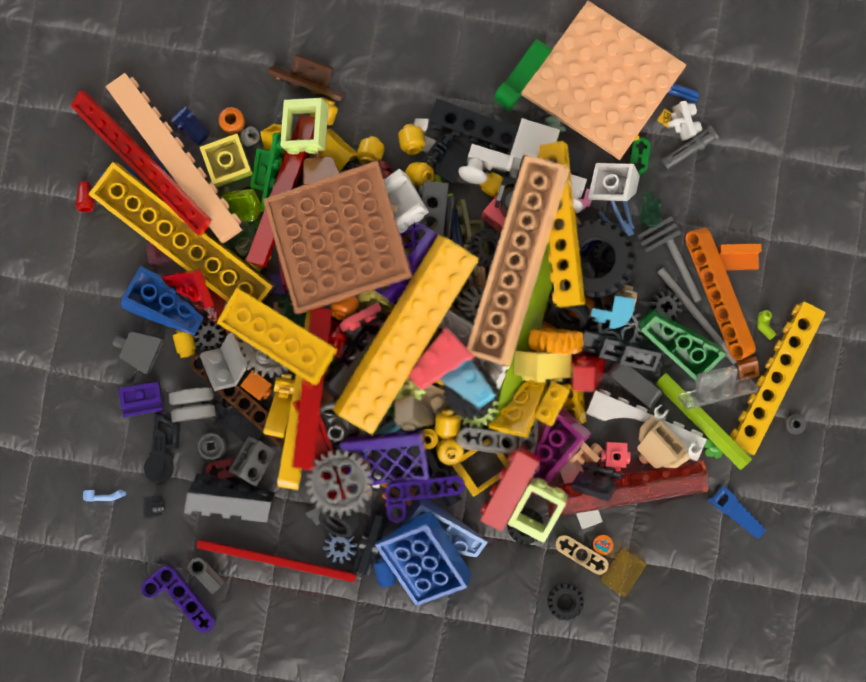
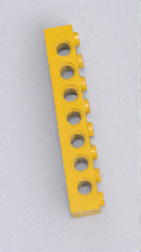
[537,141,585,308]
[730,301,826,455]

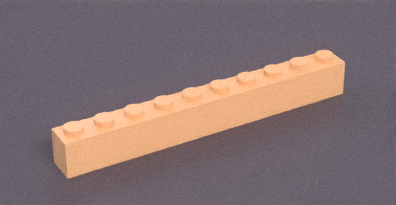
[105,73,242,245]

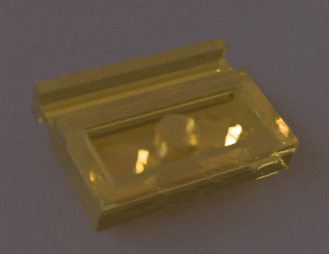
[600,548,647,598]

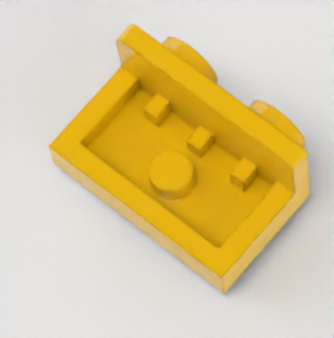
[534,381,569,426]

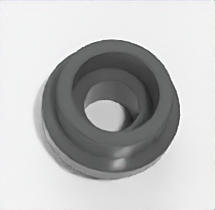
[785,414,806,434]

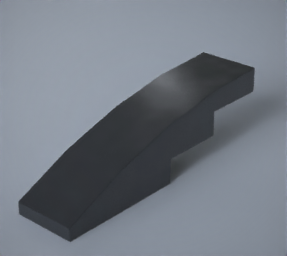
[581,329,662,372]

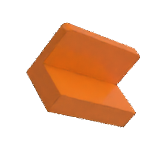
[718,244,762,271]

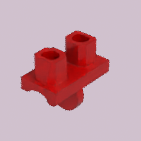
[328,319,346,359]

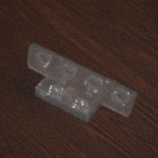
[678,365,758,409]

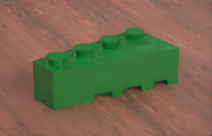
[638,309,727,382]

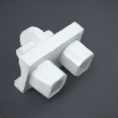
[668,101,702,141]

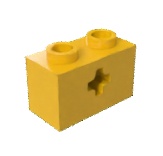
[560,383,587,423]

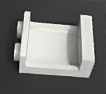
[384,169,429,233]

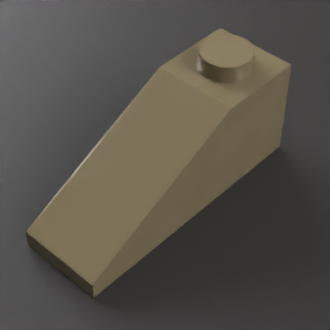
[395,396,436,431]

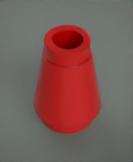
[75,181,95,212]

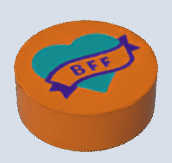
[593,535,613,555]

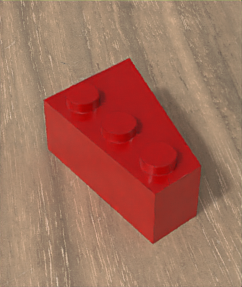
[567,351,606,391]

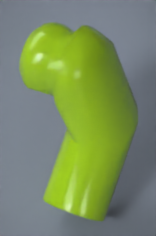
[757,310,777,340]

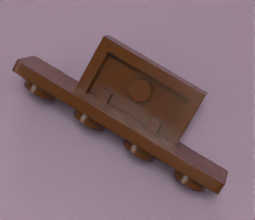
[268,54,346,102]

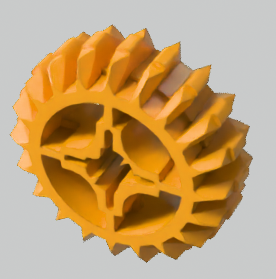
[529,328,584,354]

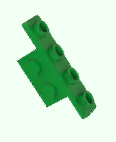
[250,132,283,212]

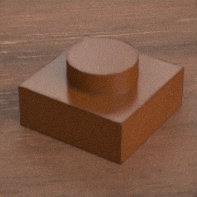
[736,356,760,381]

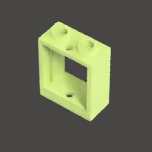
[280,98,328,154]
[508,477,568,543]

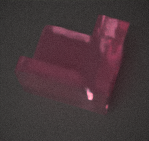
[146,243,176,266]

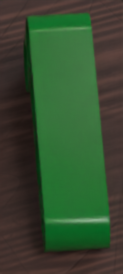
[493,39,553,112]

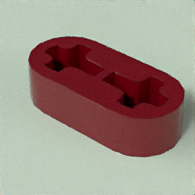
[206,458,236,479]

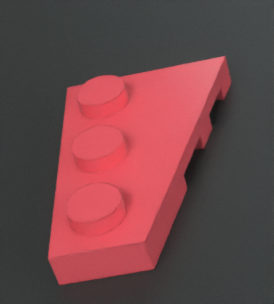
[408,329,475,389]

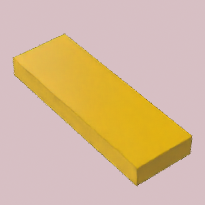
[264,392,293,438]

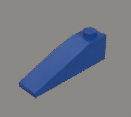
[121,266,203,336]

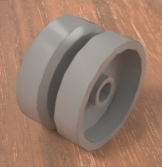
[168,388,216,422]

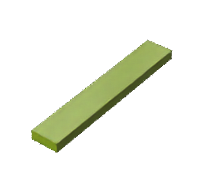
[655,373,752,470]

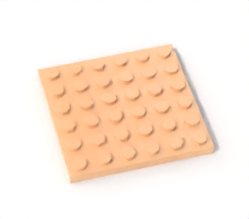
[521,1,686,160]

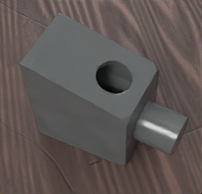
[113,331,164,375]

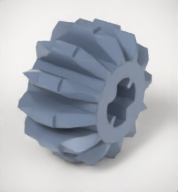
[323,532,357,564]

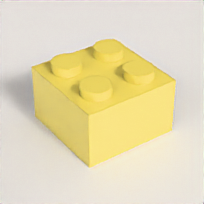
[200,134,253,188]
[514,350,571,382]

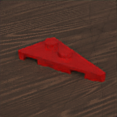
[161,269,214,309]

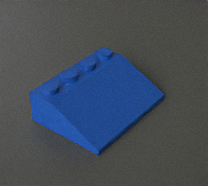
[375,512,471,606]

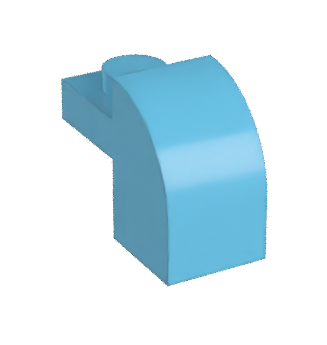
[591,296,635,328]

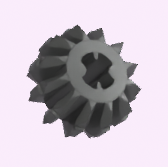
[458,285,485,320]
[648,291,683,320]
[193,320,227,352]

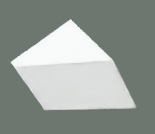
[414,119,429,133]

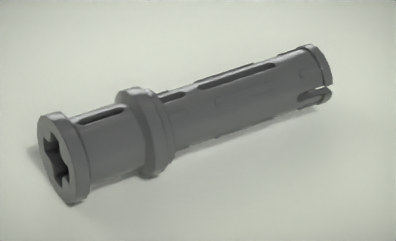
[661,125,719,170]

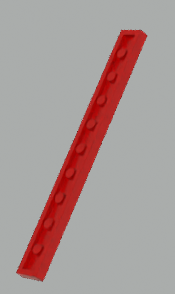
[71,90,212,236]

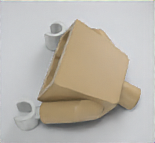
[637,405,702,468]

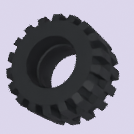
[442,363,499,420]

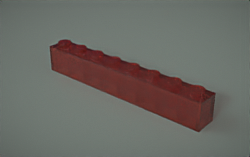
[546,461,708,518]

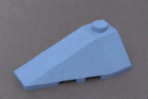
[402,498,488,557]

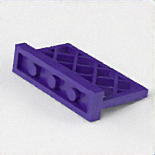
[374,222,438,305]
[340,429,430,488]

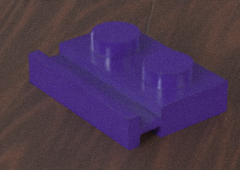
[118,382,164,418]

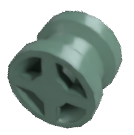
[544,116,566,134]

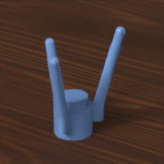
[598,201,634,236]

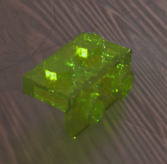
[219,189,264,222]

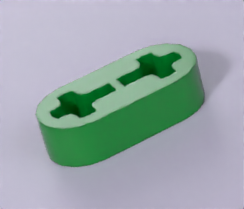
[629,137,650,175]

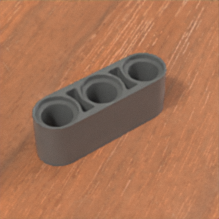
[606,361,663,409]

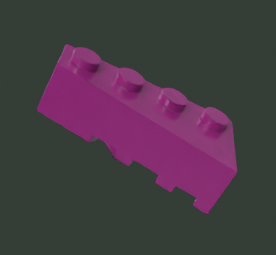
[531,406,592,496]

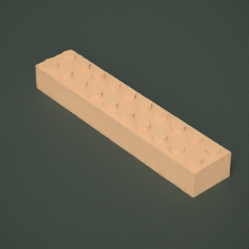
[467,155,569,366]

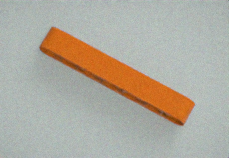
[685,228,756,360]

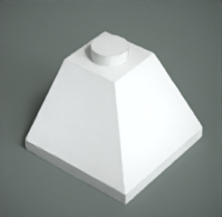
[588,163,640,201]

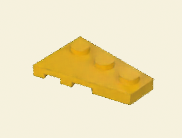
[488,380,548,438]

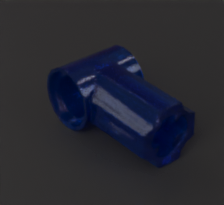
[170,105,210,145]

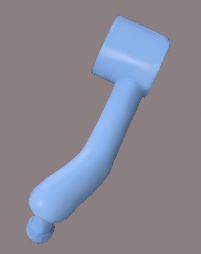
[83,490,126,501]

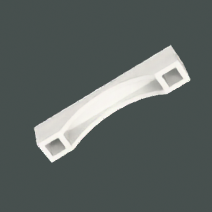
[585,389,707,461]

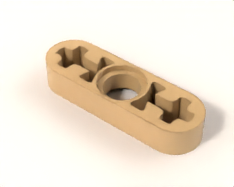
[555,535,608,575]

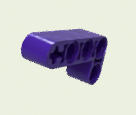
[385,476,465,522]
[141,566,216,632]

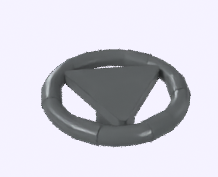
[319,400,367,455]

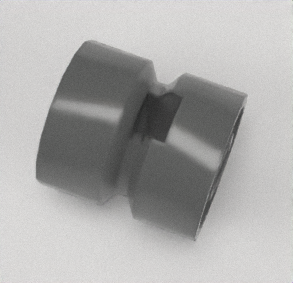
[198,433,227,459]

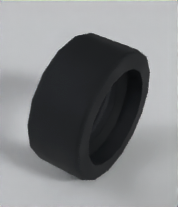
[549,303,590,332]
[318,509,359,538]

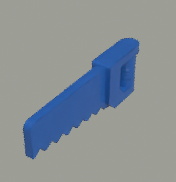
[707,485,767,539]

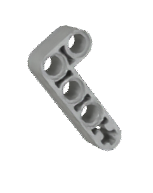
[455,419,538,455]

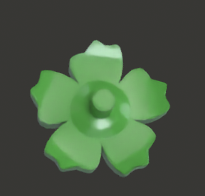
[704,438,723,459]

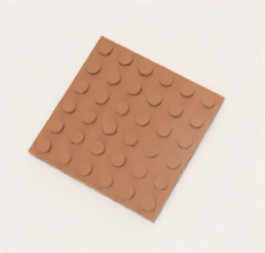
[263,161,413,314]

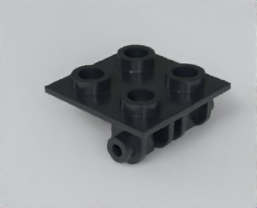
[421,132,470,184]

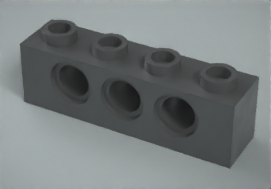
[416,181,448,241]

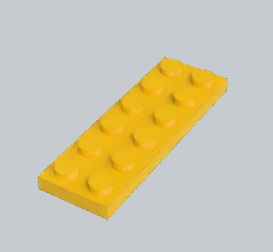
[217,288,337,385]

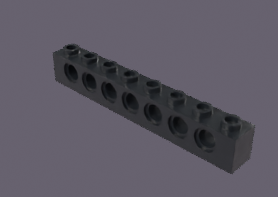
[429,98,586,176]

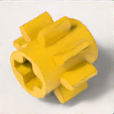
[274,373,295,398]

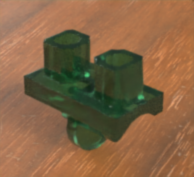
[639,192,662,228]

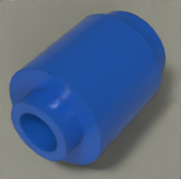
[373,558,397,588]

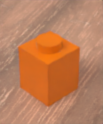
[240,370,273,401]

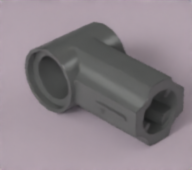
[188,556,225,594]

